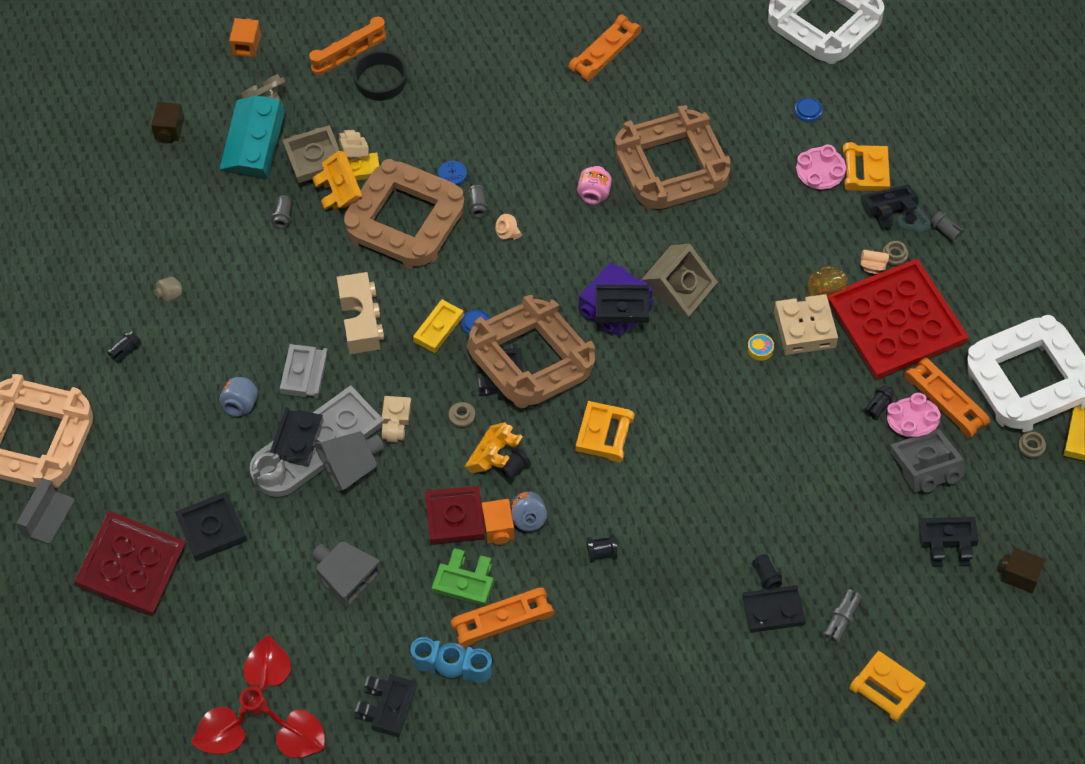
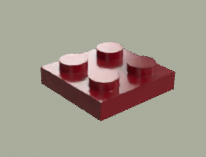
[425,486,485,545]

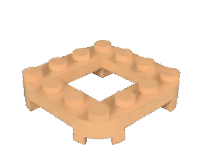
[0,374,93,488]

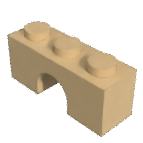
[337,272,384,354]

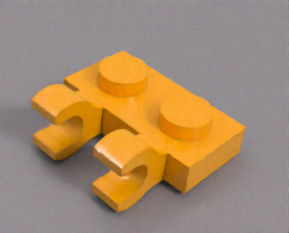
[312,151,362,210]
[464,422,523,473]

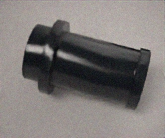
[106,331,141,364]
[863,386,895,420]
[752,554,782,589]

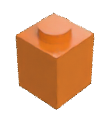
[229,18,261,57]
[482,499,514,545]

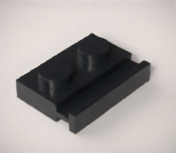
[596,285,649,323]
[269,407,324,466]
[742,585,806,633]

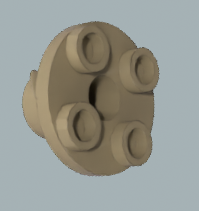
[240,74,286,107]

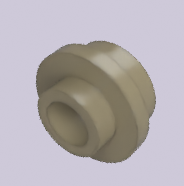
[882,241,908,266]
[449,402,475,427]
[1018,432,1046,458]

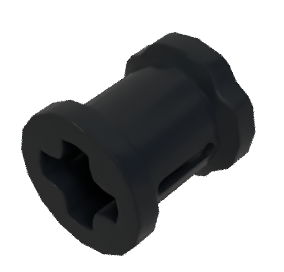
[495,448,531,483]
[586,534,618,562]

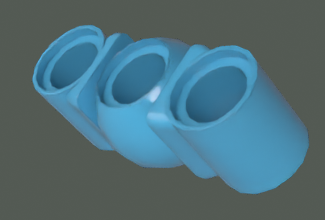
[411,637,492,683]

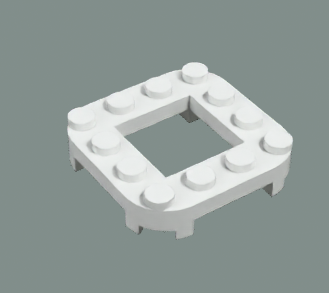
[767,0,884,64]
[968,315,1085,432]

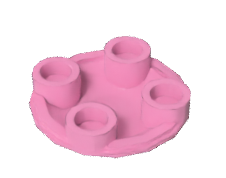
[796,145,846,190]
[887,393,941,437]

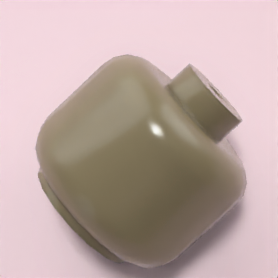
[154,277,182,301]

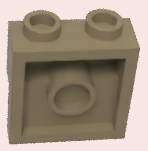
[282,125,340,183]

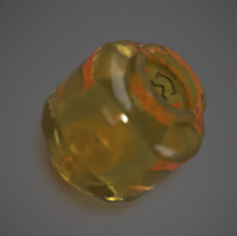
[807,266,848,299]

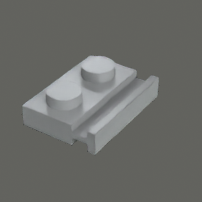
[280,344,328,399]

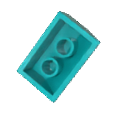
[219,95,285,179]

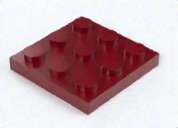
[74,511,186,616]

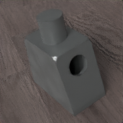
[314,431,384,491]
[312,542,381,609]

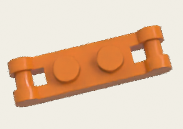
[568,14,642,82]
[309,17,386,75]
[904,358,990,438]
[450,587,555,647]

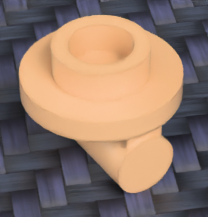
[495,214,522,240]
[860,250,889,274]

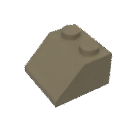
[642,244,718,317]

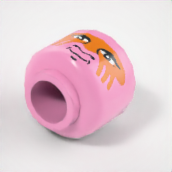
[577,166,612,205]

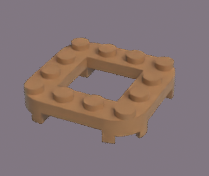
[615,105,730,210]
[344,159,464,269]
[467,295,595,408]

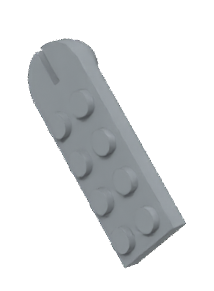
[250,385,384,497]

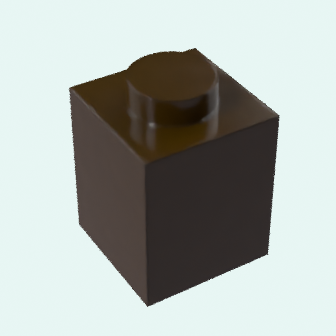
[151,102,184,142]
[999,547,1046,594]

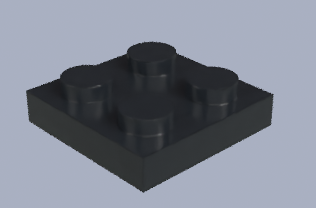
[175,492,247,561]

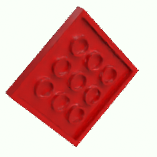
[826,259,969,380]

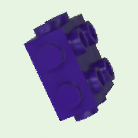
[579,262,653,337]

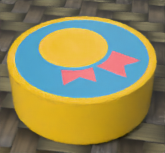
[747,334,774,361]

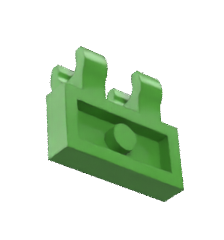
[432,548,494,607]

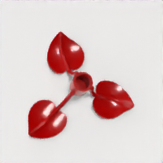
[191,635,325,758]

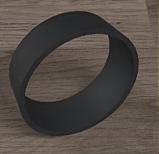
[353,51,407,101]

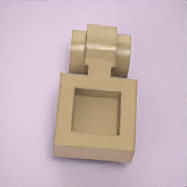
[339,130,368,159]
[382,396,412,443]

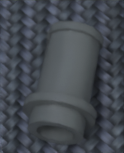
[468,185,488,218]
[271,195,293,229]
[930,211,964,243]

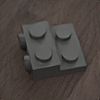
[890,429,964,492]

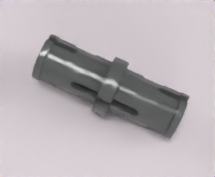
[822,589,862,645]

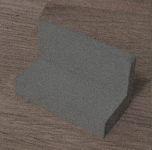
[17,478,75,545]

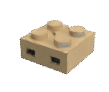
[774,294,838,355]

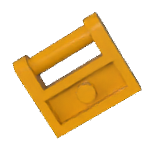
[843,142,890,191]
[575,401,635,462]
[849,650,926,722]

